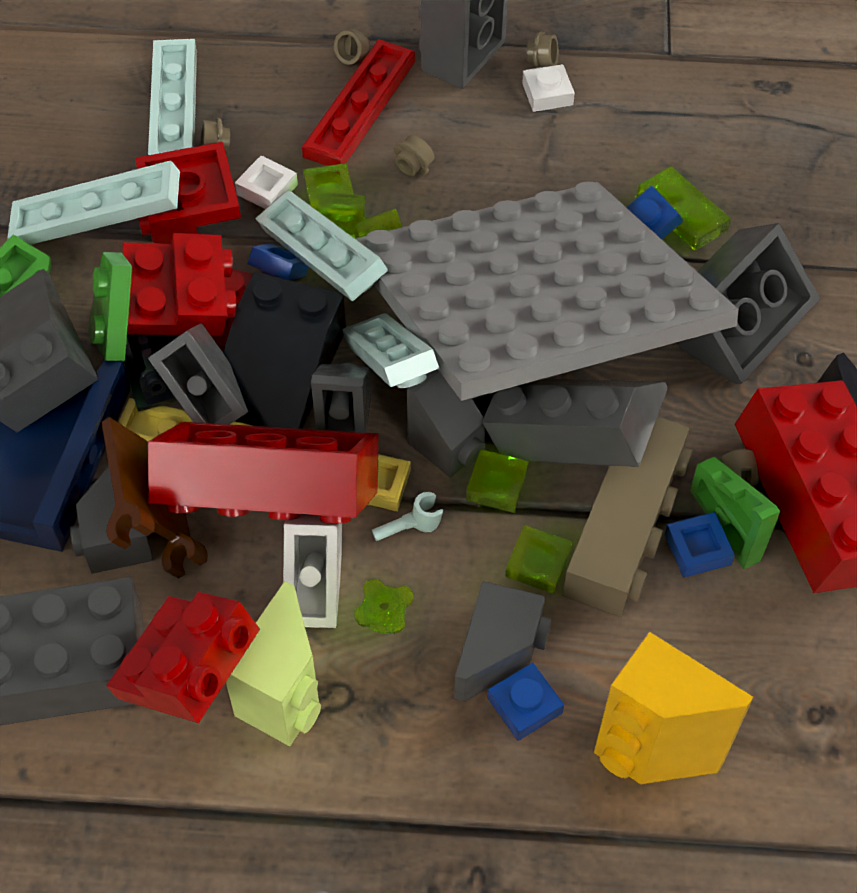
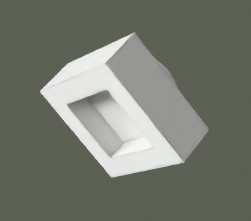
[522,64,575,112]
[235,156,298,209]

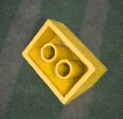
[594,632,754,784]

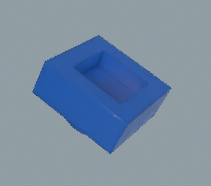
[626,185,683,239]
[247,243,309,281]
[664,512,735,578]
[487,663,564,741]

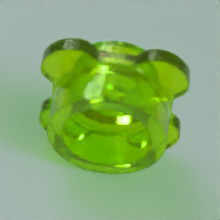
[354,579,414,634]

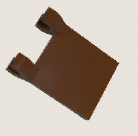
[102,417,208,578]

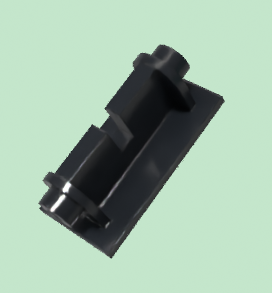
[124,334,178,412]

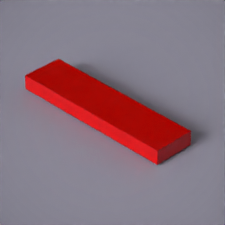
[302,39,415,171]

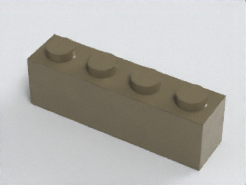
[562,416,694,617]

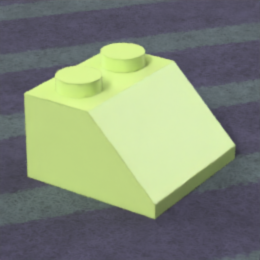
[226,581,321,746]

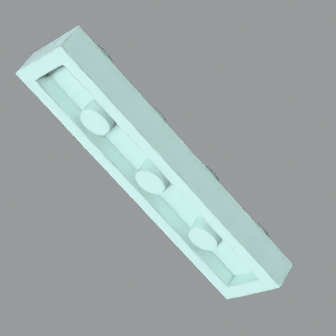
[148,39,197,155]
[7,160,180,245]
[255,190,388,302]
[342,313,439,388]

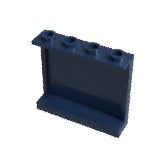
[0,359,130,552]

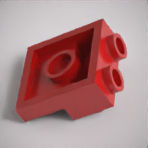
[135,142,241,244]
[122,233,236,336]
[106,592,260,724]

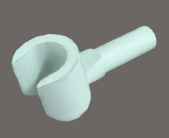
[372,492,443,541]

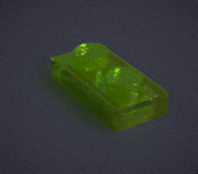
[636,166,731,251]

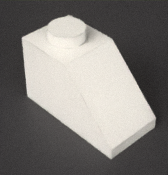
[283,514,342,628]

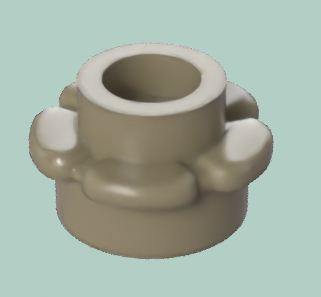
[527,31,559,68]
[200,118,230,154]
[394,135,435,176]

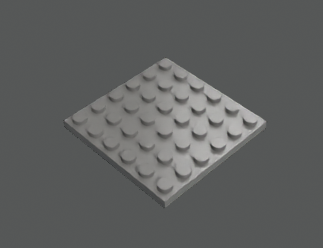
[356,182,738,401]

